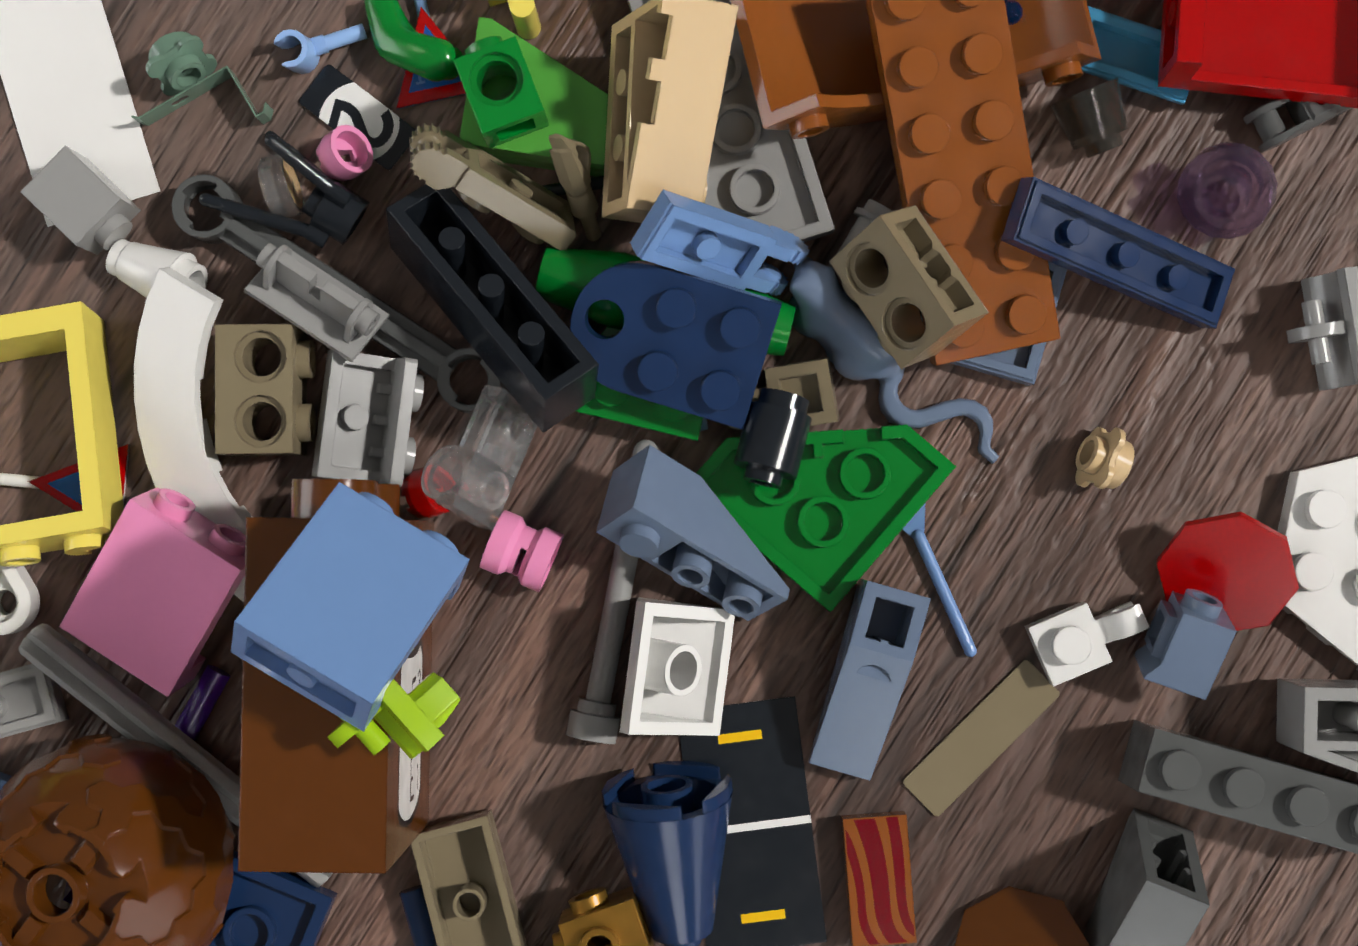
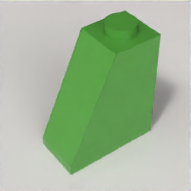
[460,17,608,177]

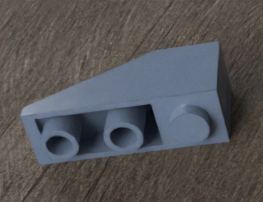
[596,445,790,621]
[808,579,931,781]

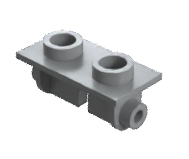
[244,243,389,363]

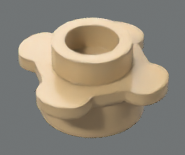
[1075,427,1134,489]

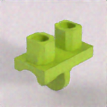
[327,649,460,759]

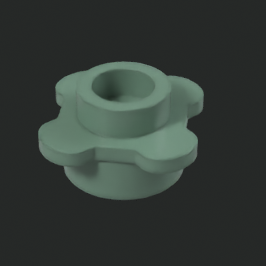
[145,31,217,96]

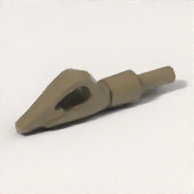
[549,134,602,241]

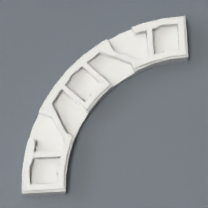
[134,267,253,602]

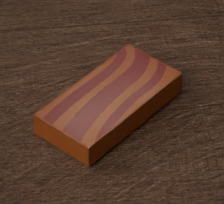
[841,811,917,946]

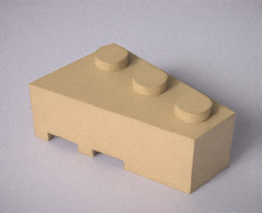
[602,0,739,223]

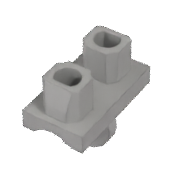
[1286,266,1358,391]

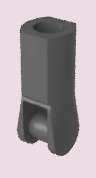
[1243,99,1352,153]

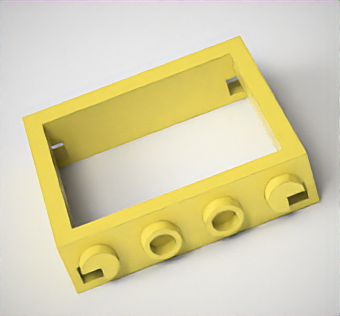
[0,301,124,567]

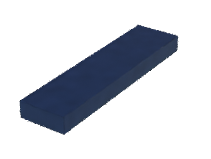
[1001,177,1235,329]

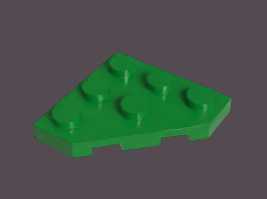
[696,425,957,612]

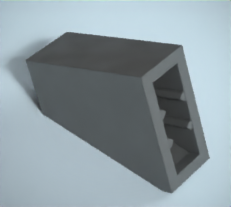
[1084,808,1210,946]

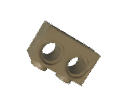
[829,205,989,369]
[215,324,317,457]

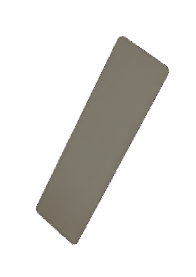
[903,660,1060,816]

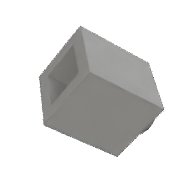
[20,145,141,255]

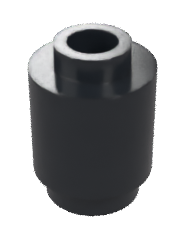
[734,388,812,489]

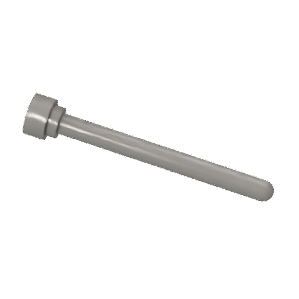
[566,440,658,744]

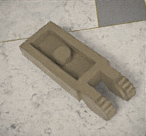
[409,123,577,250]

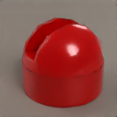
[400,464,456,518]

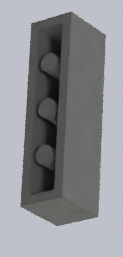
[1118,720,1358,854]

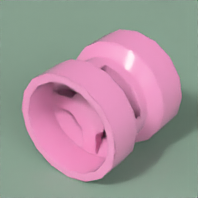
[480,510,564,592]

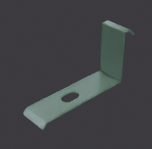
[131,66,274,126]

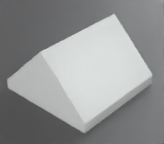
[619,597,735,736]

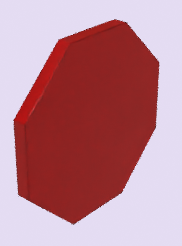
[1157,511,1299,631]

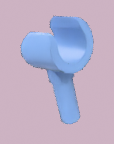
[274,23,367,74]

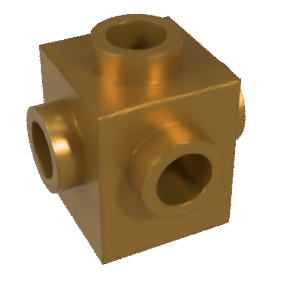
[552,886,655,946]

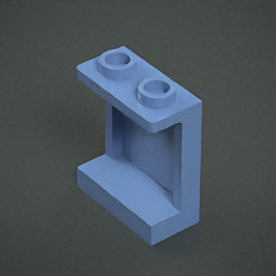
[231,482,470,732]

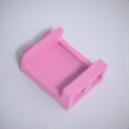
[59,488,246,697]

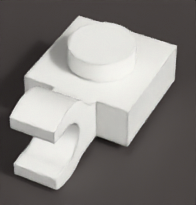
[1024,601,1150,687]

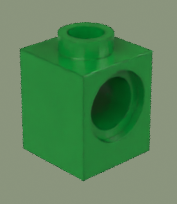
[453,36,549,149]

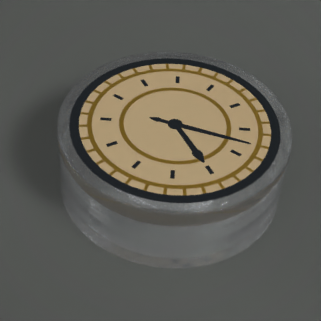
[258,154,305,217]

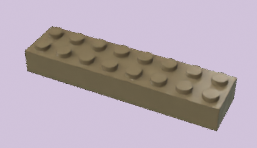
[411,809,527,946]

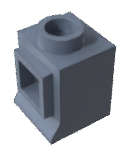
[1134,589,1237,700]

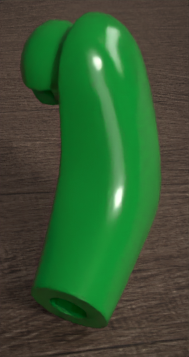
[364,0,463,82]

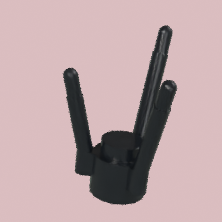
[199,131,370,248]

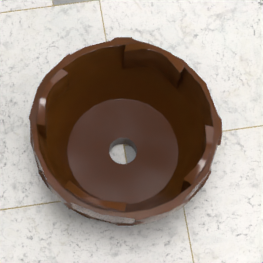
[0,733,236,946]

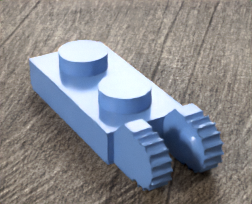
[630,189,810,296]

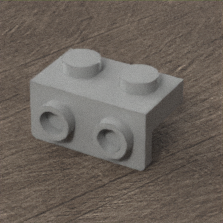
[312,349,424,487]

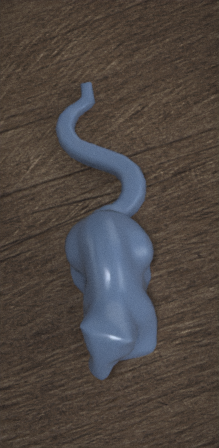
[788,257,999,464]

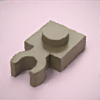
[729,357,839,430]

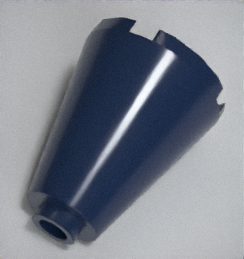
[601,761,733,946]

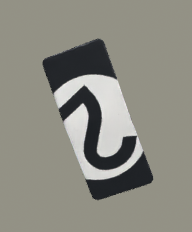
[299,65,416,170]

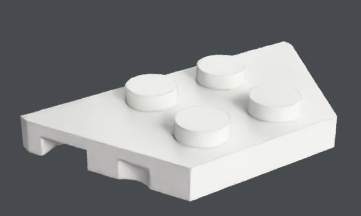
[1278,455,1358,670]

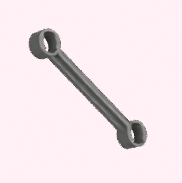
[172,174,504,414]

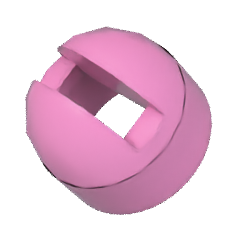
[316,125,373,181]

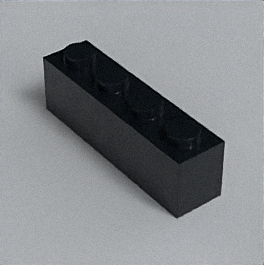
[386,184,599,433]

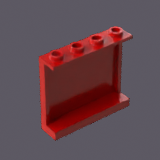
[1158,0,1358,108]

